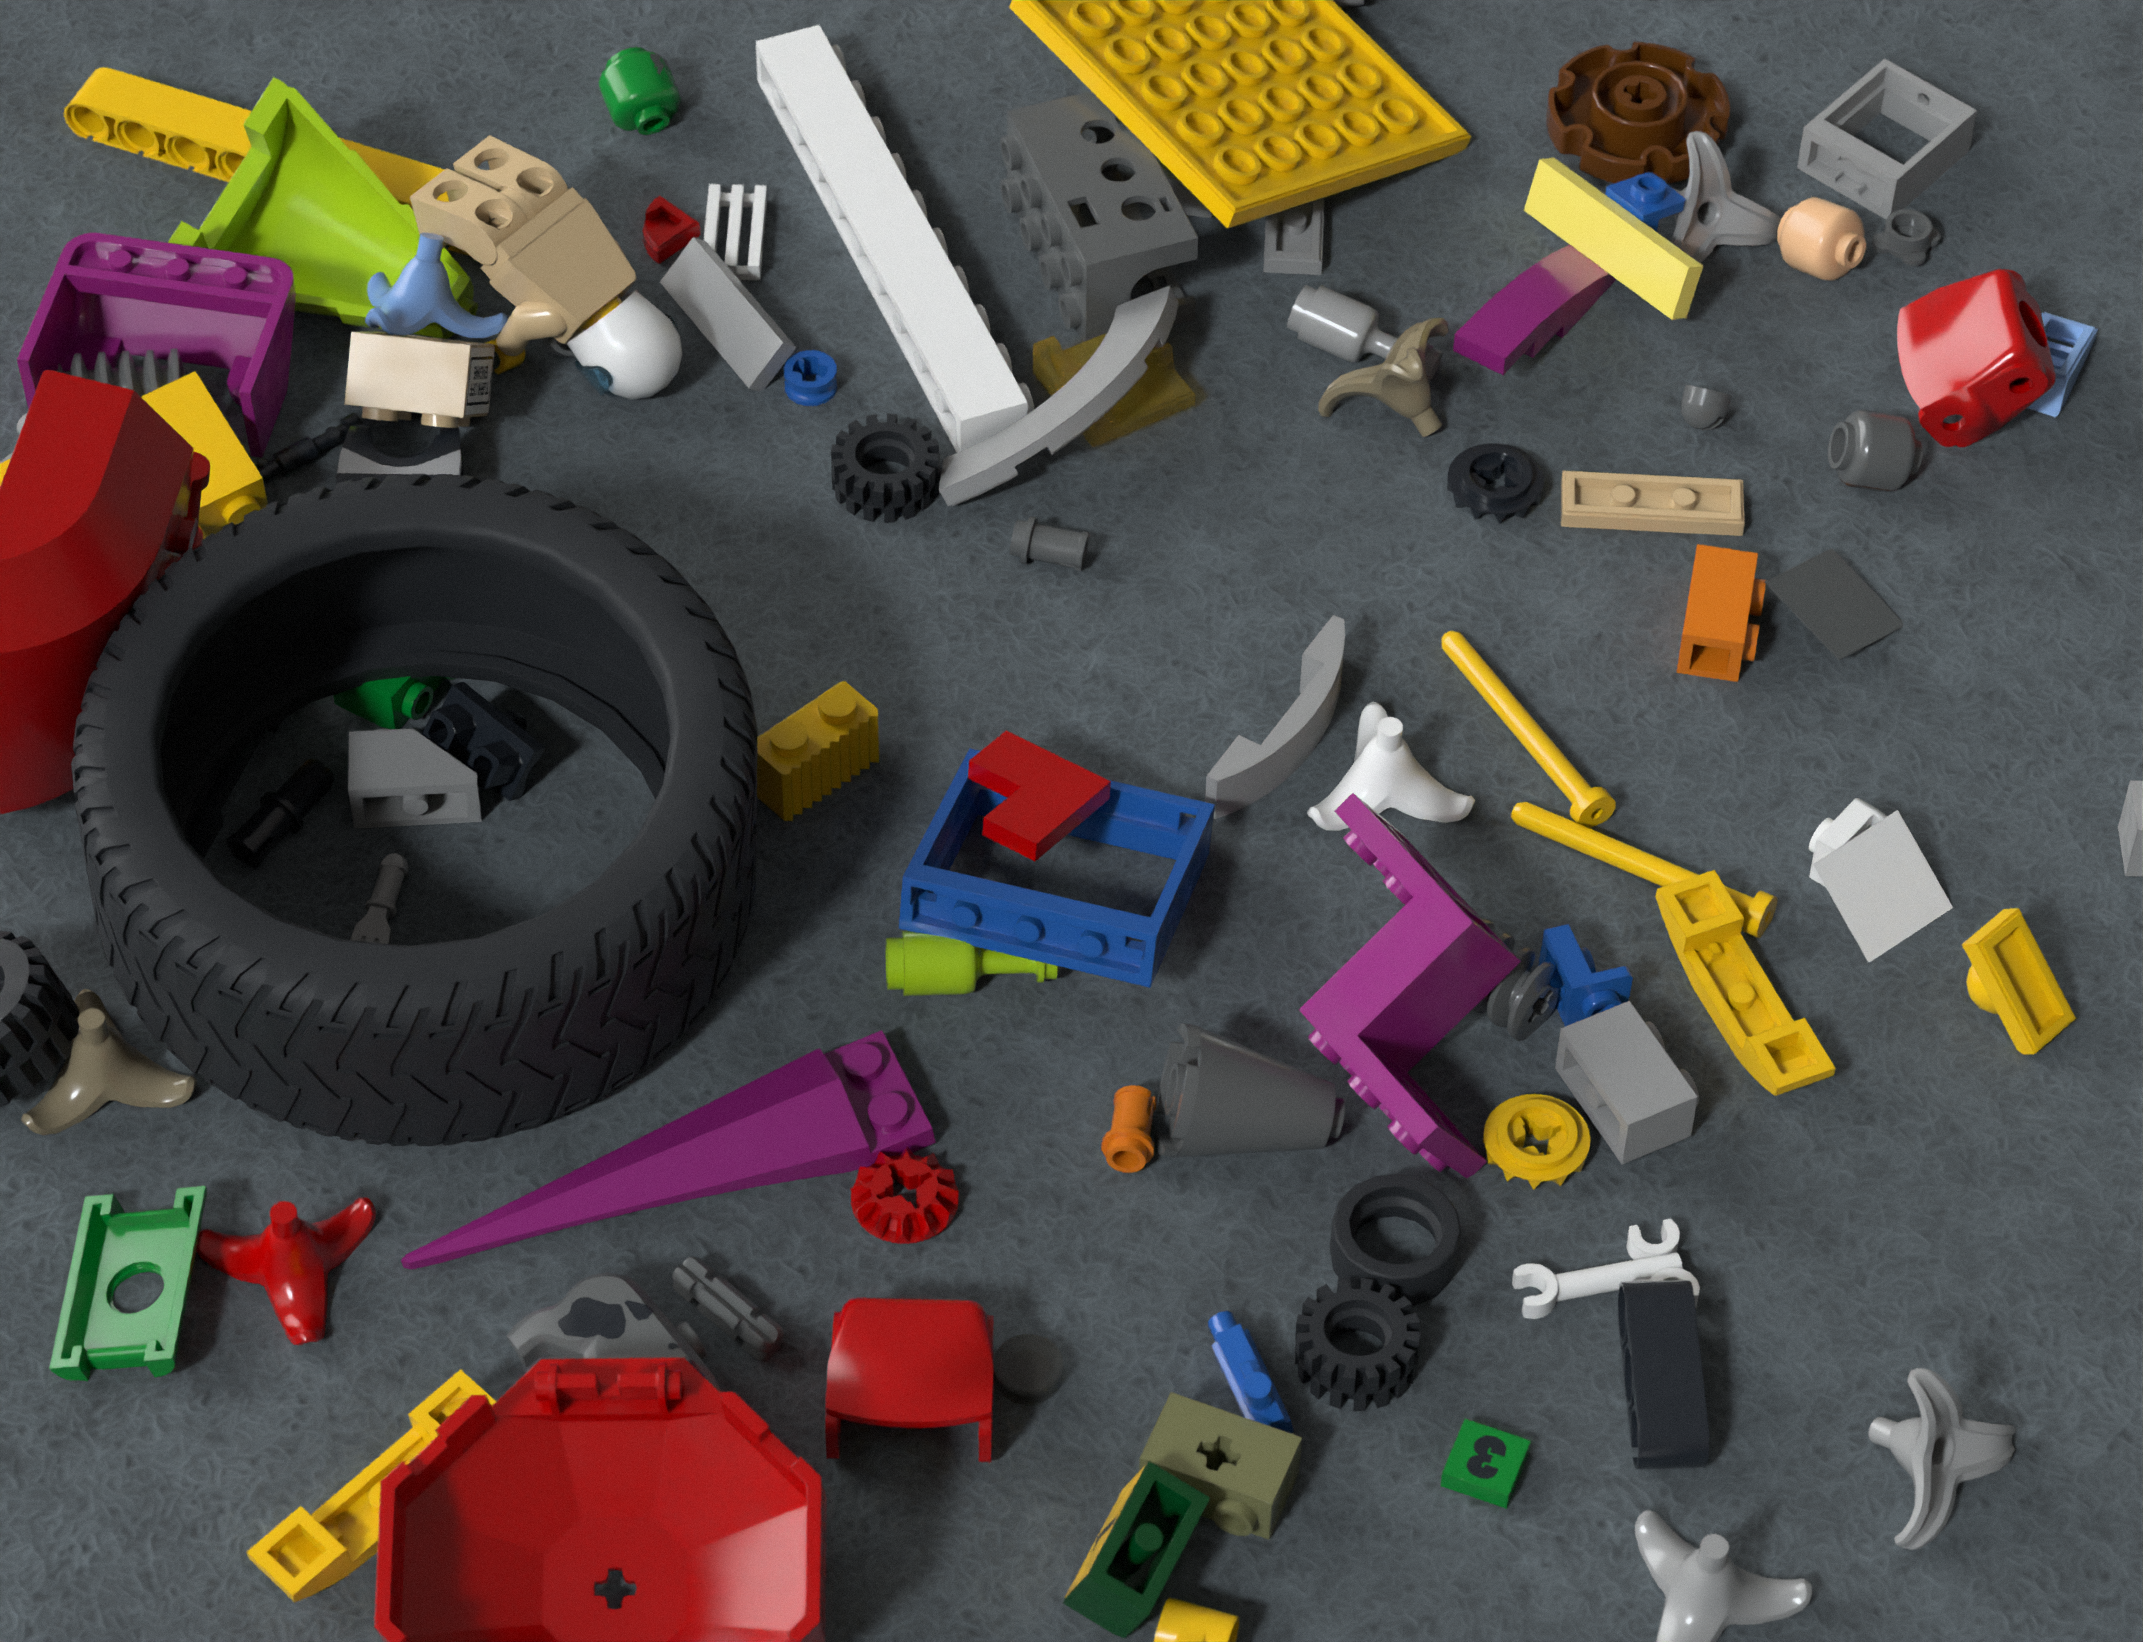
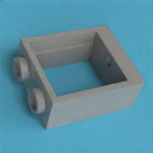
[1797,58,1977,219]

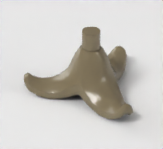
[1318,318,1448,437]
[21,989,197,1135]

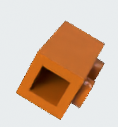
[1676,544,1766,682]

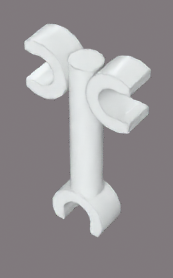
[1512,1219,1700,1319]

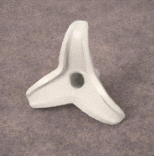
[1307,702,1475,831]

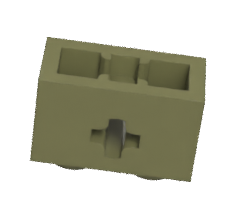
[1139,1392,1302,1540]

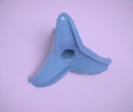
[365,233,508,338]

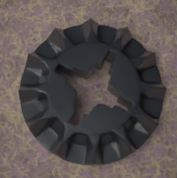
[1447,443,1544,523]

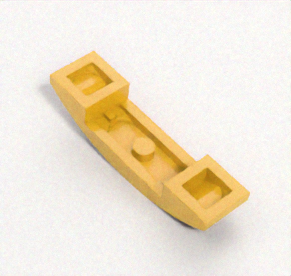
[1655,870,1836,1096]
[247,1369,496,1602]

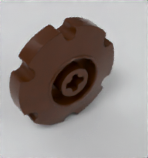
[1546,42,1730,184]

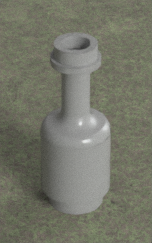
[1287,285,1443,383]

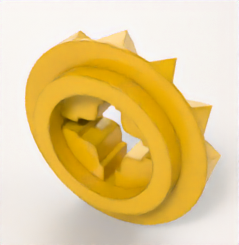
[1482,1094,1590,1190]

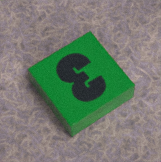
[1440,1419,1531,1509]

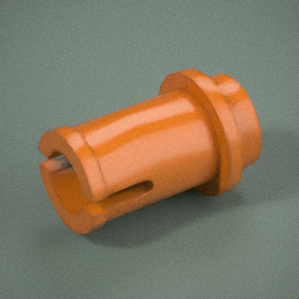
[1101,1085,1157,1173]

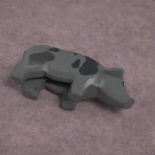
[507,1272,721,1392]

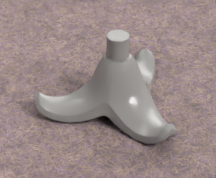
[1670,131,1781,264]
[1869,1368,2017,1550]
[1635,1510,1812,1642]

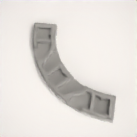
[939,286,1179,506]

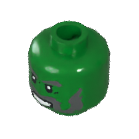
[599,47,681,135]

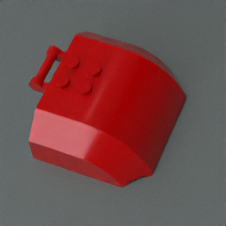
[0,370,211,814]

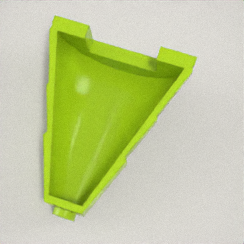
[168,77,478,339]

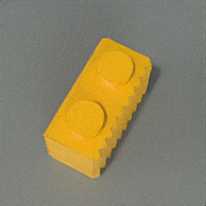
[757,681,880,821]

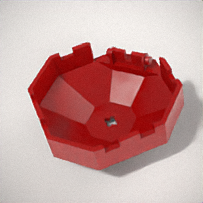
[374,1357,827,1642]

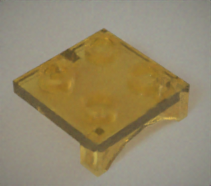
[1033,332,1195,447]

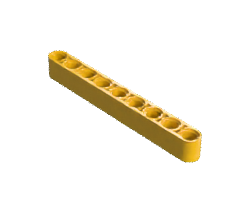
[64,67,470,256]

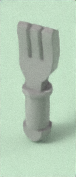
[350,853,409,944]

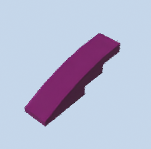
[1453,245,1617,375]

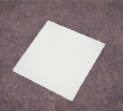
[1813,810,1953,963]

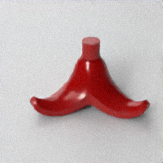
[197,1197,376,1345]

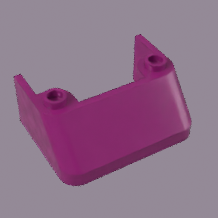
[17,233,296,457]

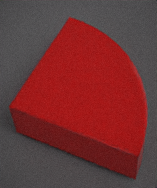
[642,195,700,264]

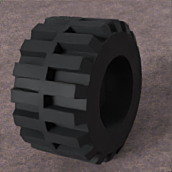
[0,931,79,1107]

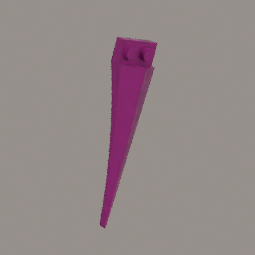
[401,1030,936,1270]

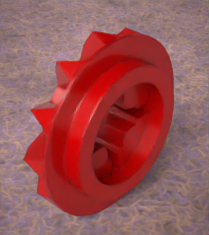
[851,1146,959,1244]

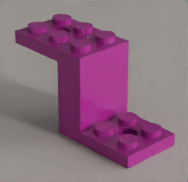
[1299,793,1521,1178]

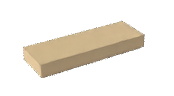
[1561,471,1744,536]

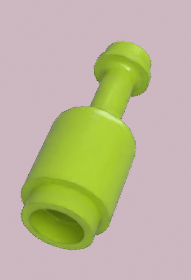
[885,931,1058,996]

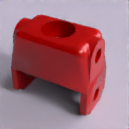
[1897,269,2056,447]
[825,1297,994,1462]

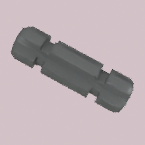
[672,1256,785,1361]

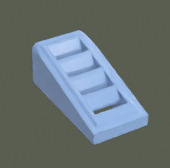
[2027,312,2098,417]

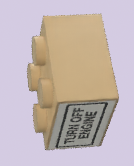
[345,331,495,428]

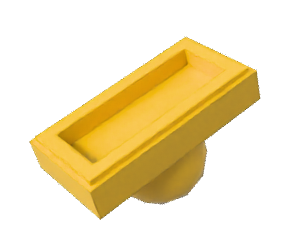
[1962,908,2076,1055]

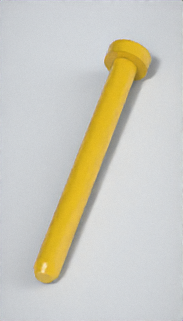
[1441,631,1616,828]
[1511,802,1777,938]

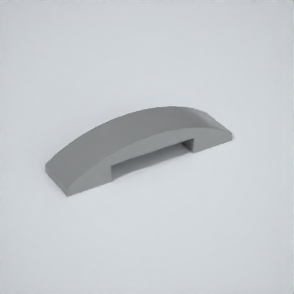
[1205,615,1345,819]

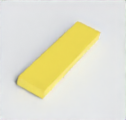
[1524,158,1703,320]

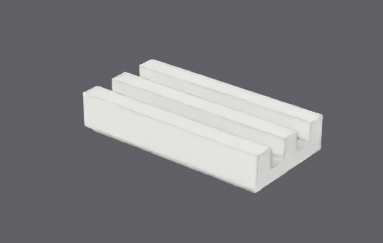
[704,184,767,280]

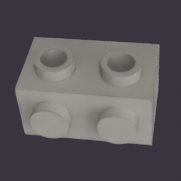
[1555,1001,1699,1165]

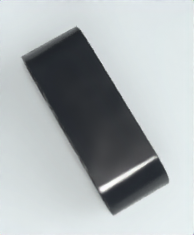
[1618,1280,1709,1469]

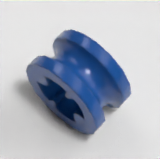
[784,350,837,406]

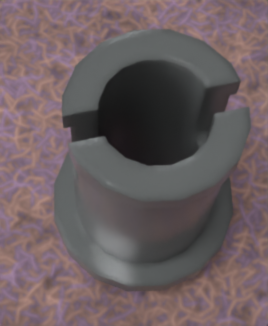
[1010,516,1090,571]

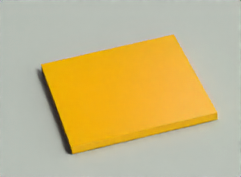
[1009,0,1471,229]

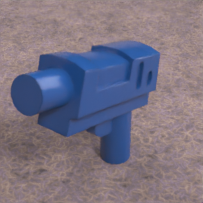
[1208,1311,1294,1434]

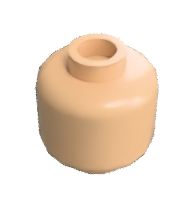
[1777,197,1866,281]

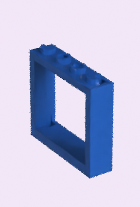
[899,748,1215,988]

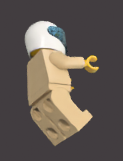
[410,135,682,400]

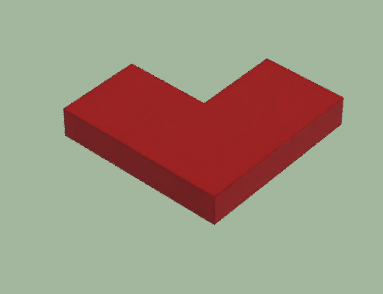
[968,730,1111,861]

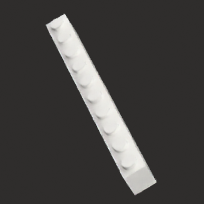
[756,25,1034,453]

